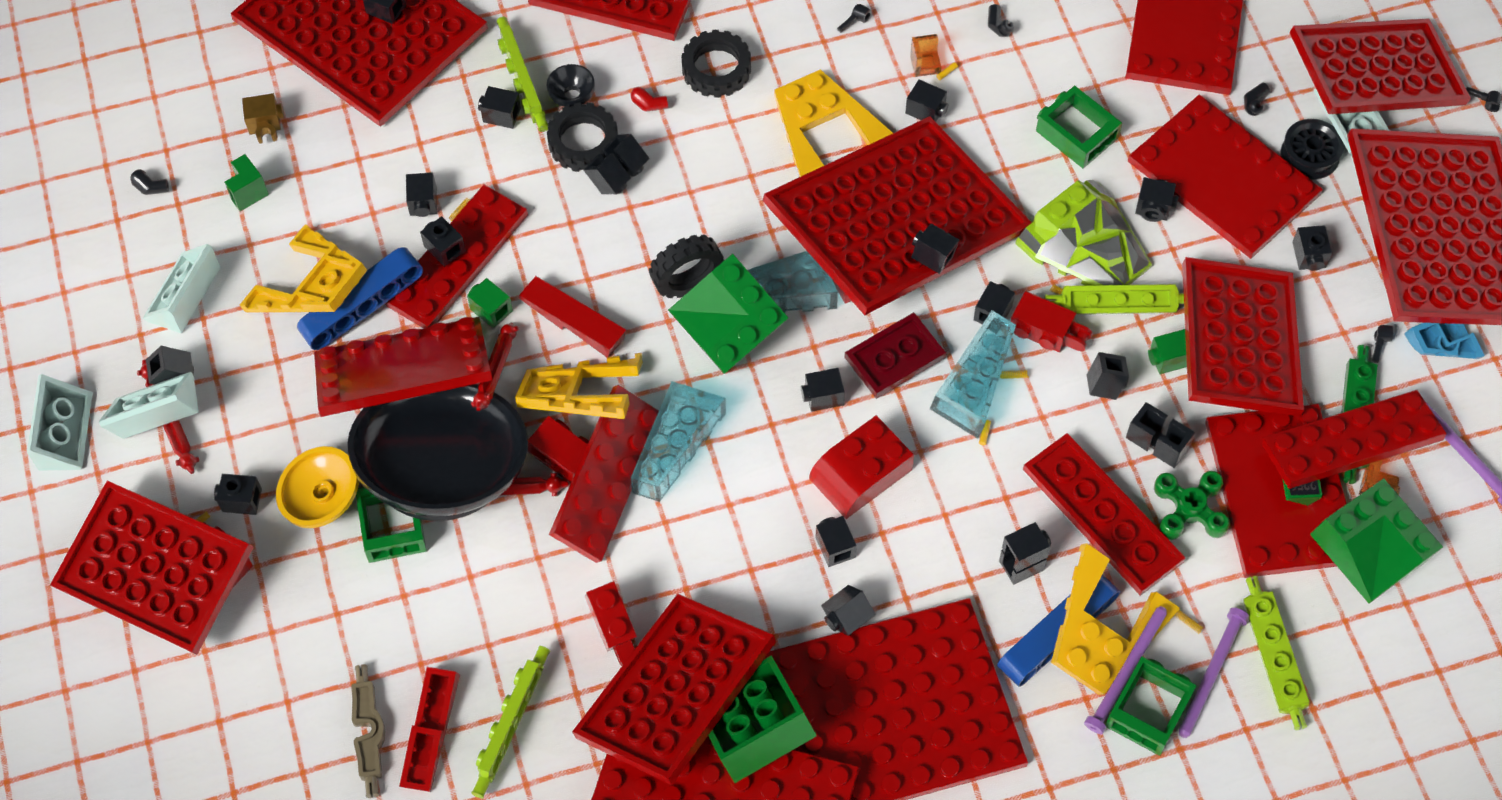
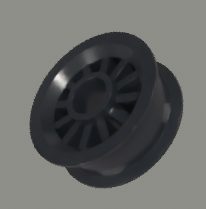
[1280,119,1344,180]

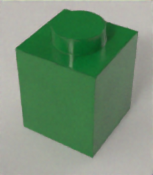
[467,278,513,329]
[1148,329,1187,374]

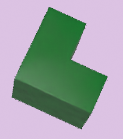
[224,154,269,211]

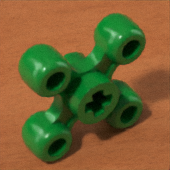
[1154,471,1230,540]

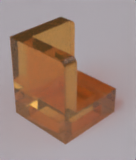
[910,34,942,77]
[1359,460,1400,495]

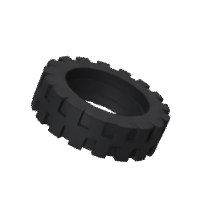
[681,29,751,98]
[547,102,618,172]
[649,235,724,298]

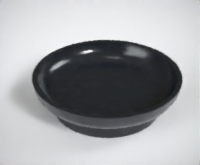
[347,384,528,521]

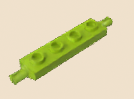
[497,16,548,132]
[1044,284,1184,314]
[1243,576,1309,730]
[471,646,550,799]

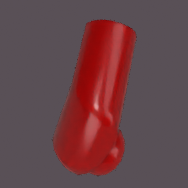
[631,87,668,112]

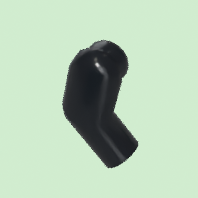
[987,4,1014,37]
[1244,82,1270,116]
[130,169,169,195]

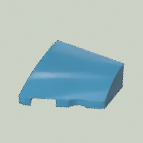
[1404,323,1485,359]

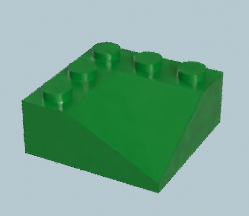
[668,253,788,374]
[1310,478,1443,604]
[708,655,817,783]

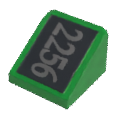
[1282,479,1322,506]

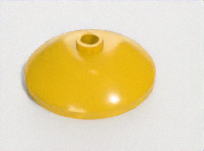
[276,446,359,528]

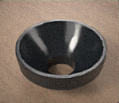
[546,64,595,107]

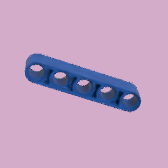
[297,247,423,350]
[997,574,1120,687]

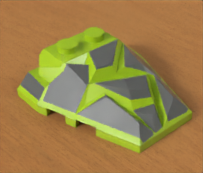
[1015,180,1152,286]

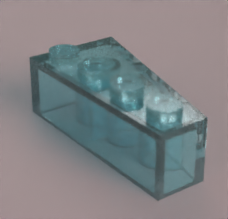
[748,251,838,313]
[930,311,1016,439]
[631,381,726,502]

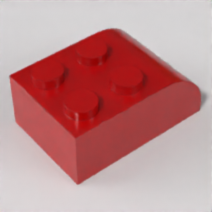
[809,415,914,519]

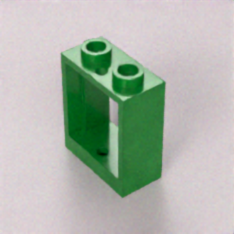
[1036,85,1122,169]
[356,486,427,563]
[1106,656,1197,756]

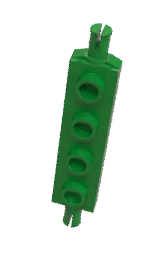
[1341,345,1378,484]

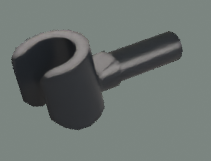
[837,4,870,33]
[1466,87,1502,112]
[1372,325,1393,363]

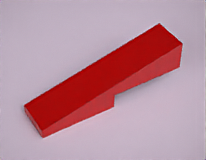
[518,276,627,357]
[399,667,460,792]

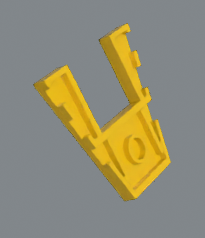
[774,69,893,177]
[240,224,367,313]
[515,353,643,419]
[1051,543,1180,695]

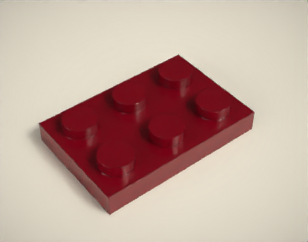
[844,312,946,399]

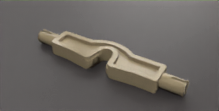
[351,664,385,798]

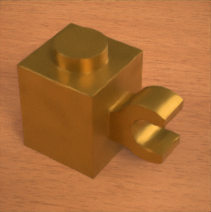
[242,93,284,144]

